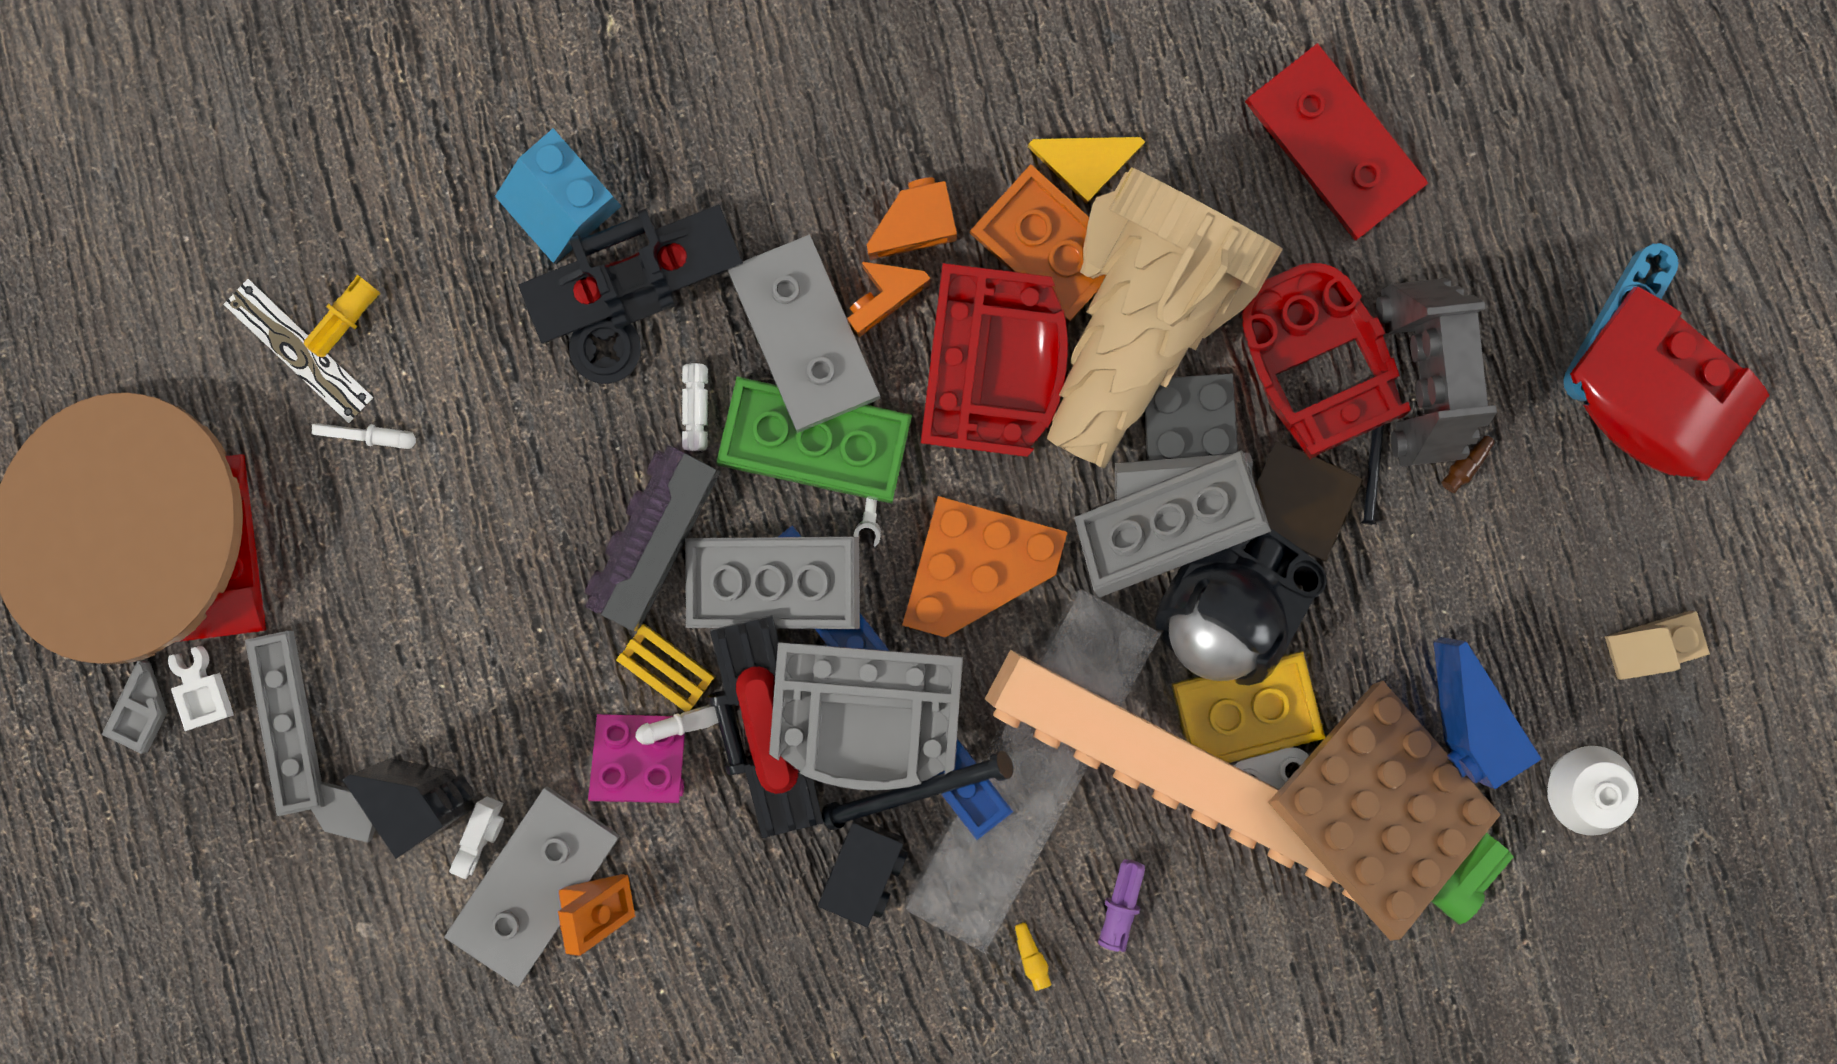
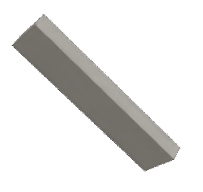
[245,631,324,816]

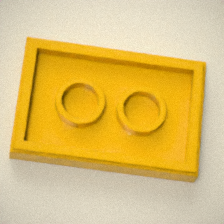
[1171,651,1325,763]

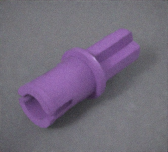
[1098,859,1145,952]

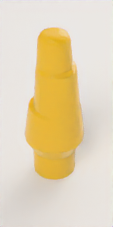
[1015,922,1052,991]

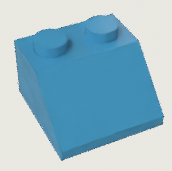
[495,128,621,264]

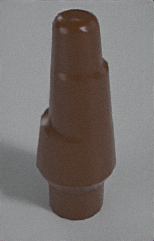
[1441,436,1495,493]

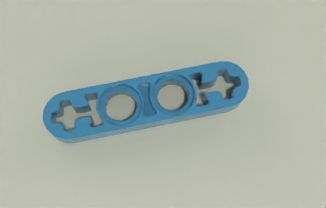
[1563,243,1678,402]

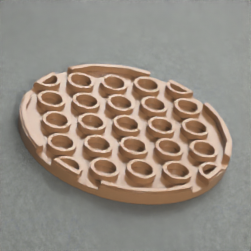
[0,393,243,664]

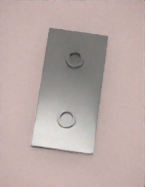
[728,234,880,433]
[1074,450,1271,598]
[685,537,860,629]
[444,786,620,987]

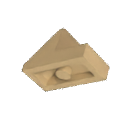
[1605,611,1710,680]

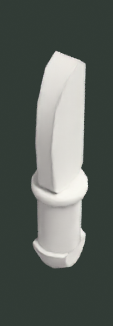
[312,423,416,449]
[635,704,733,745]

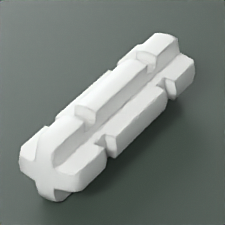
[682,363,708,451]

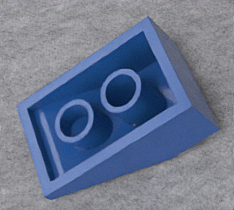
[1433,637,1542,789]

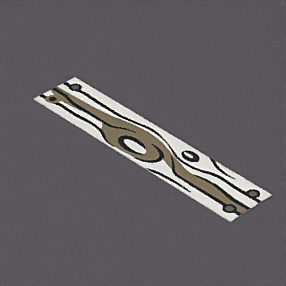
[223,279,373,423]

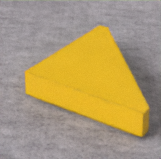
[1028,137,1145,204]

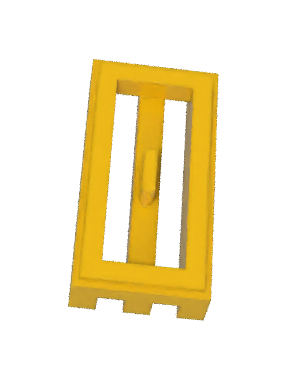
[616,624,716,712]

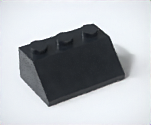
[343,758,475,859]

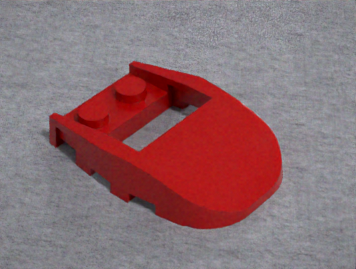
[1242,263,1411,459]

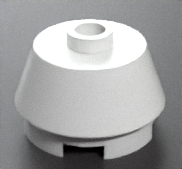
[1547,746,1638,836]

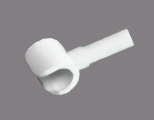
[853,498,881,547]

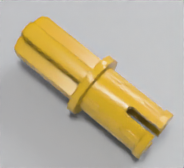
[304,275,381,358]

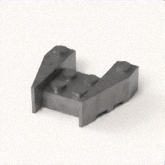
[1376,278,1497,467]

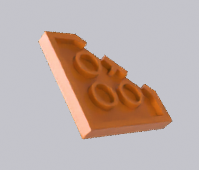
[902,496,1067,637]

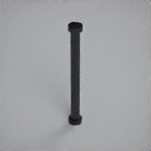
[822,751,1014,830]

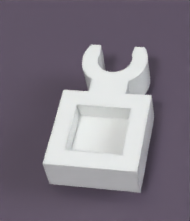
[168,646,234,731]
[449,797,504,879]

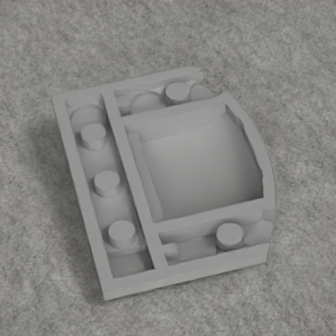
[769,642,963,790]

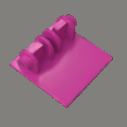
[588,714,685,803]

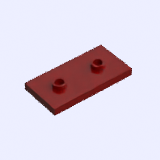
[1245,43,1428,241]

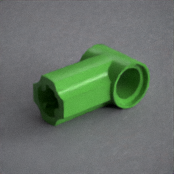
[1431,833,1514,925]

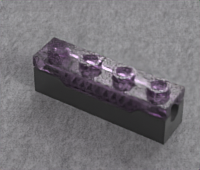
[585,445,721,632]

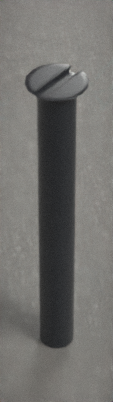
[1360,425,1384,525]

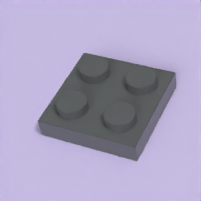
[1143,374,1238,461]

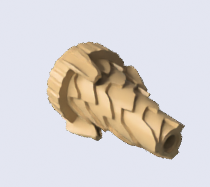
[1047,167,1283,468]

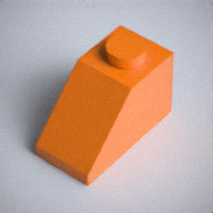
[867,177,957,260]

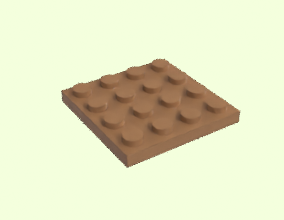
[1268,681,1501,941]

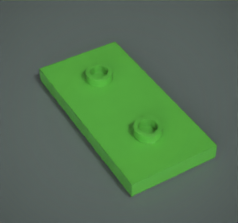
[716,377,912,504]

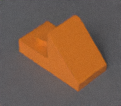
[847,262,931,338]
[558,874,635,956]

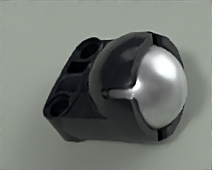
[1155,528,1327,686]

